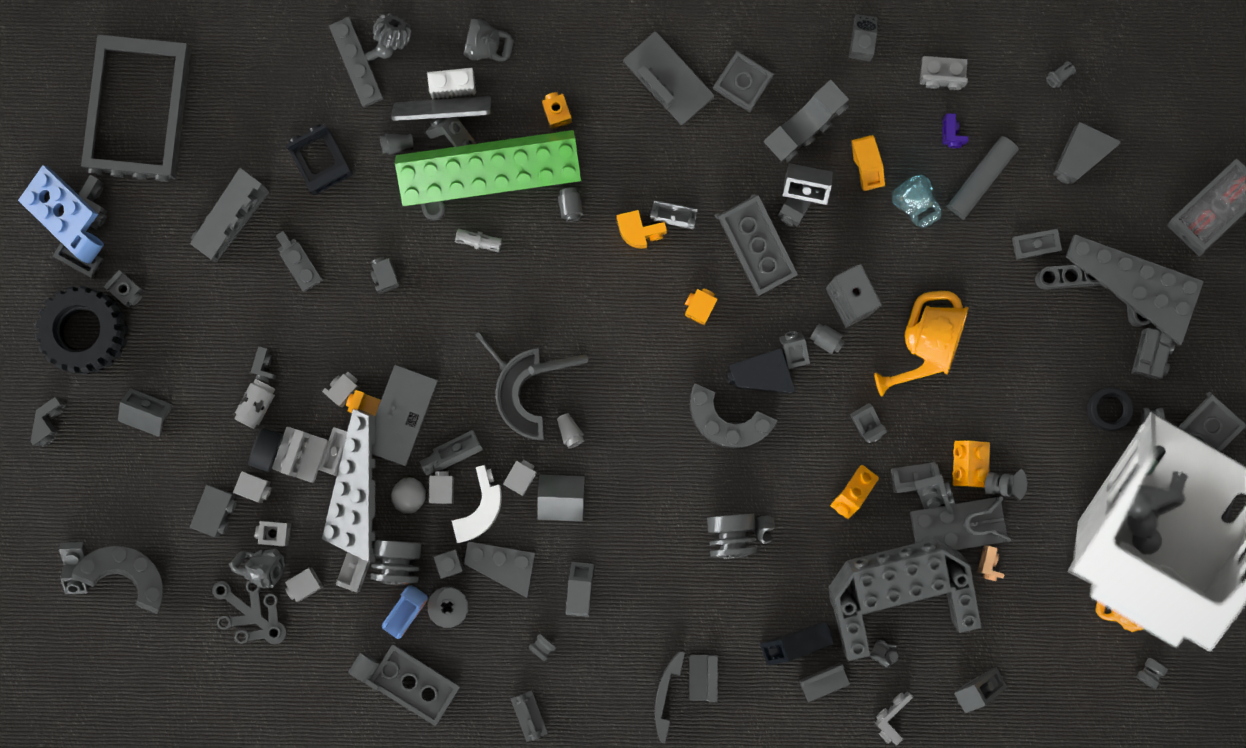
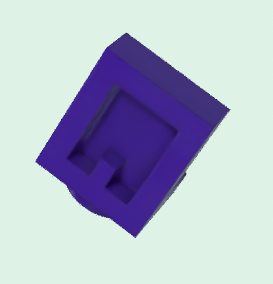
[942,113,969,148]

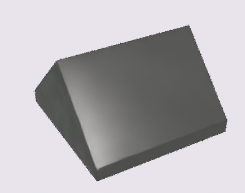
[538,474,585,522]

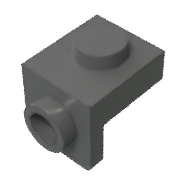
[850,403,887,443]

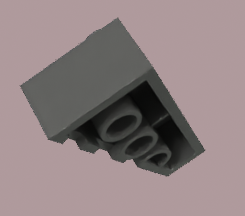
[190,168,270,263]

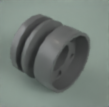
[707,514,758,559]
[370,540,422,585]

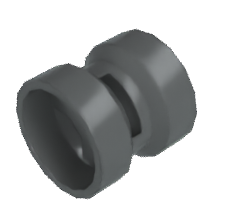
[985,472,1014,497]
[1136,657,1168,689]

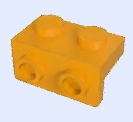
[953,441,990,488]

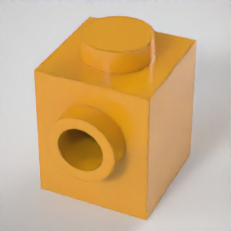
[684,288,717,325]

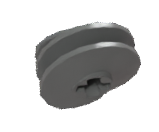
[427,586,469,628]

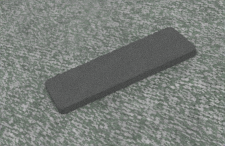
[391,96,491,121]

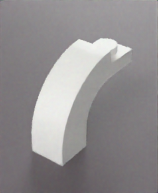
[452,465,502,543]

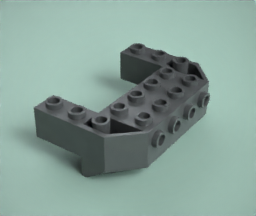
[829,539,982,661]

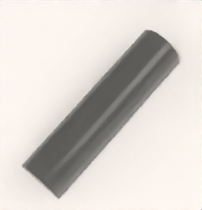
[946,136,1019,220]

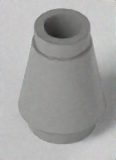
[557,413,584,449]

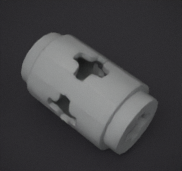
[234,379,275,429]

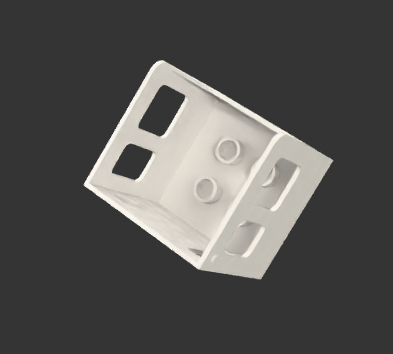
[1073,413,1246,650]

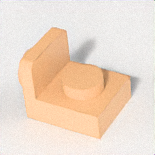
[977,546,1005,581]

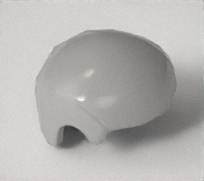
[391,477,426,514]

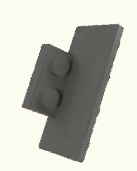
[623,32,714,125]

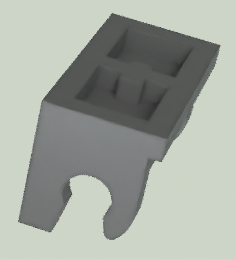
[890,462,940,493]

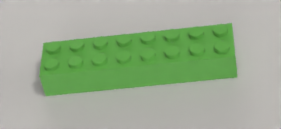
[395,130,581,206]

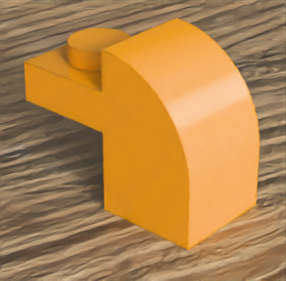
[617,210,667,249]

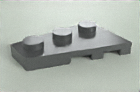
[464,541,535,598]

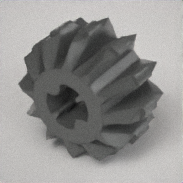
[373,14,411,50]

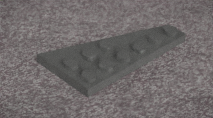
[1066,235,1204,346]

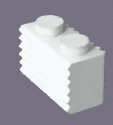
[427,68,476,99]

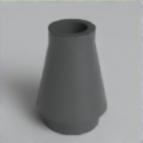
[380,133,414,155]

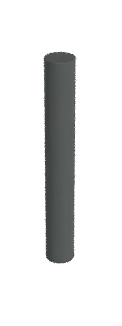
[529,354,588,375]

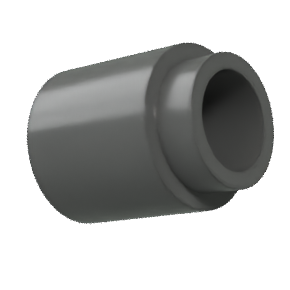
[558,187,583,222]
[810,323,845,354]

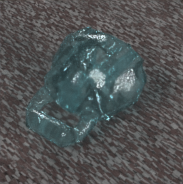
[892,175,941,228]

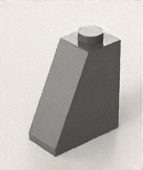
[1053,122,1120,184]

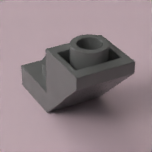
[79,175,108,230]
[30,397,67,447]
[59,542,89,594]
[566,562,594,617]

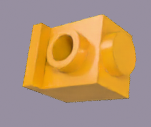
[542,92,572,129]

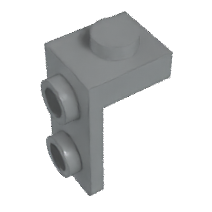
[875,692,913,745]

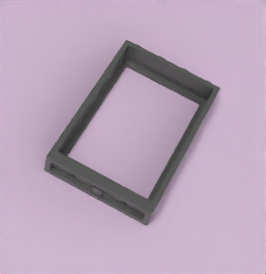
[81,35,191,182]

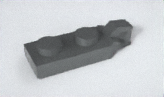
[276,231,323,292]
[419,430,483,475]

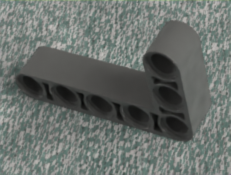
[1035,265,1151,327]

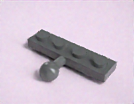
[329,17,394,108]

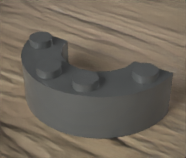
[763,79,849,162]
[495,349,544,441]
[690,383,778,448]
[72,546,163,614]

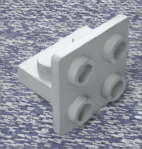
[272,427,328,483]

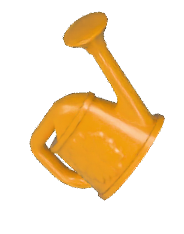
[874,291,969,397]

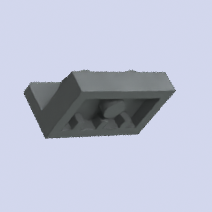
[915,475,956,514]

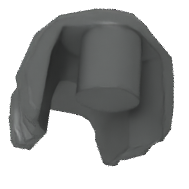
[754,515,775,544]
[870,640,898,668]

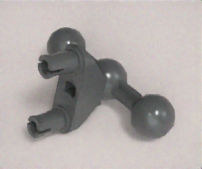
[1119,464,1188,555]

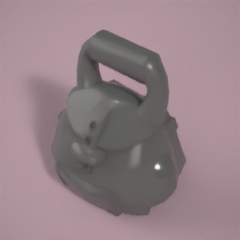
[463,18,514,62]
[229,549,286,589]

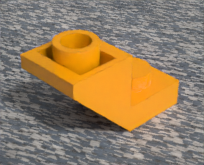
[852,135,885,191]

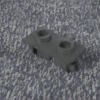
[650,200,698,229]
[511,691,548,742]

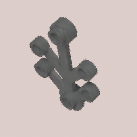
[212,580,286,644]

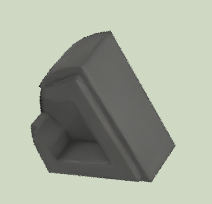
[1012,469,1028,501]

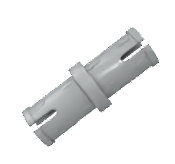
[455,228,502,253]

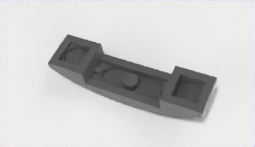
[655,650,685,743]

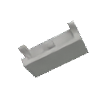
[336,548,373,592]

